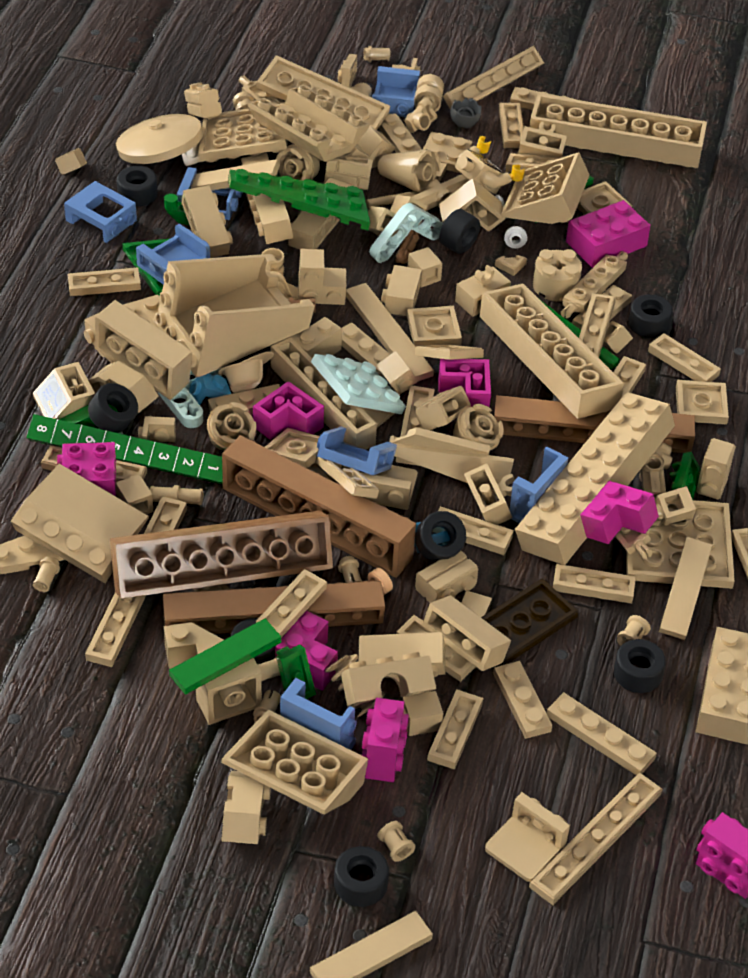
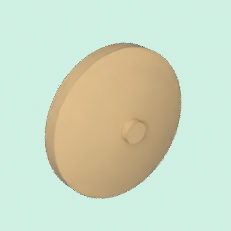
[116,114,203,164]

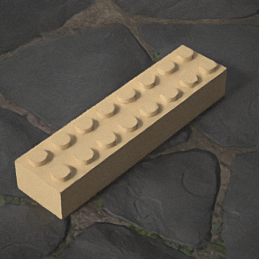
[530,93,707,168]
[480,284,624,419]
[515,392,675,565]

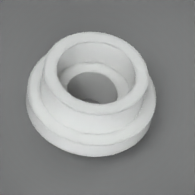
[504,226,527,248]

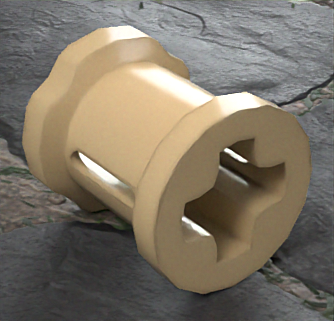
[617,615,651,646]
[377,821,415,862]

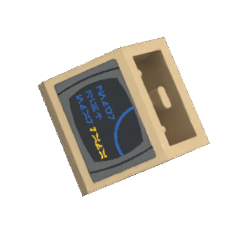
[33,362,95,420]

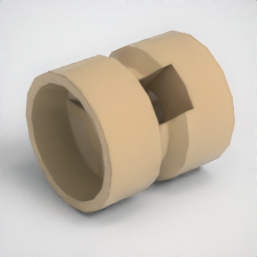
[414,74,444,112]

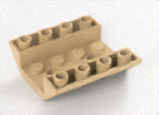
[248,85,370,162]

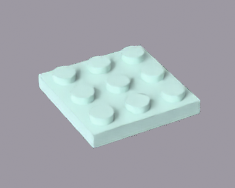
[311,354,406,414]

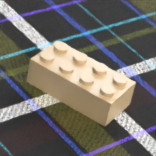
[95,300,192,400]
[695,627,748,745]

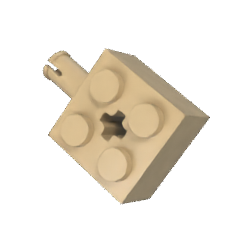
[196,658,281,725]

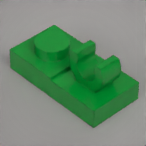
[670,452,701,500]
[276,644,316,700]

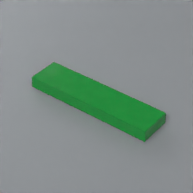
[169,618,281,695]

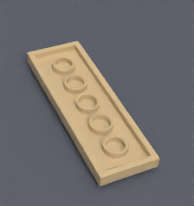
[256,55,390,130]

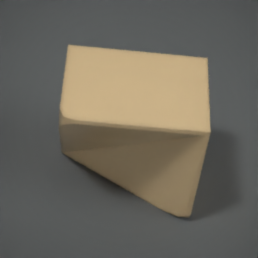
[55,148,87,175]
[603,321,633,354]

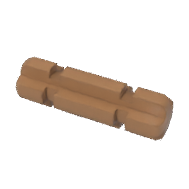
[395,230,419,264]

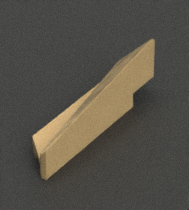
[389,427,514,483]

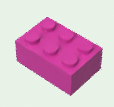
[566,200,651,268]

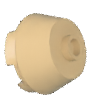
[276,144,320,180]
[207,402,256,451]
[453,404,504,450]

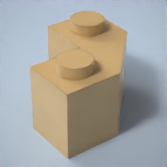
[344,126,395,168]
[368,195,428,236]
[88,361,159,413]
[164,622,223,669]
[222,771,271,844]

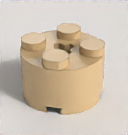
[533,249,582,302]

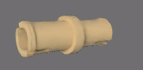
[150,485,204,505]

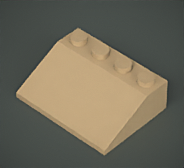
[501,152,589,224]
[11,464,149,583]
[221,710,368,815]

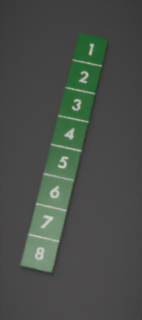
[26,414,223,485]

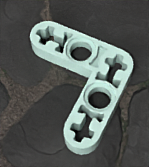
[369,203,443,263]
[157,367,222,428]

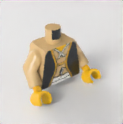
[455,136,525,194]

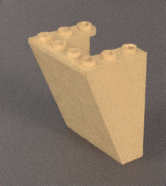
[155,254,315,377]

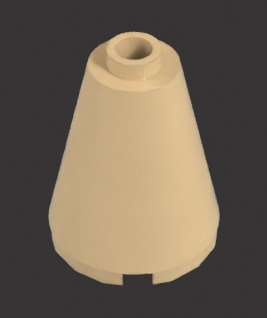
[377,149,440,193]

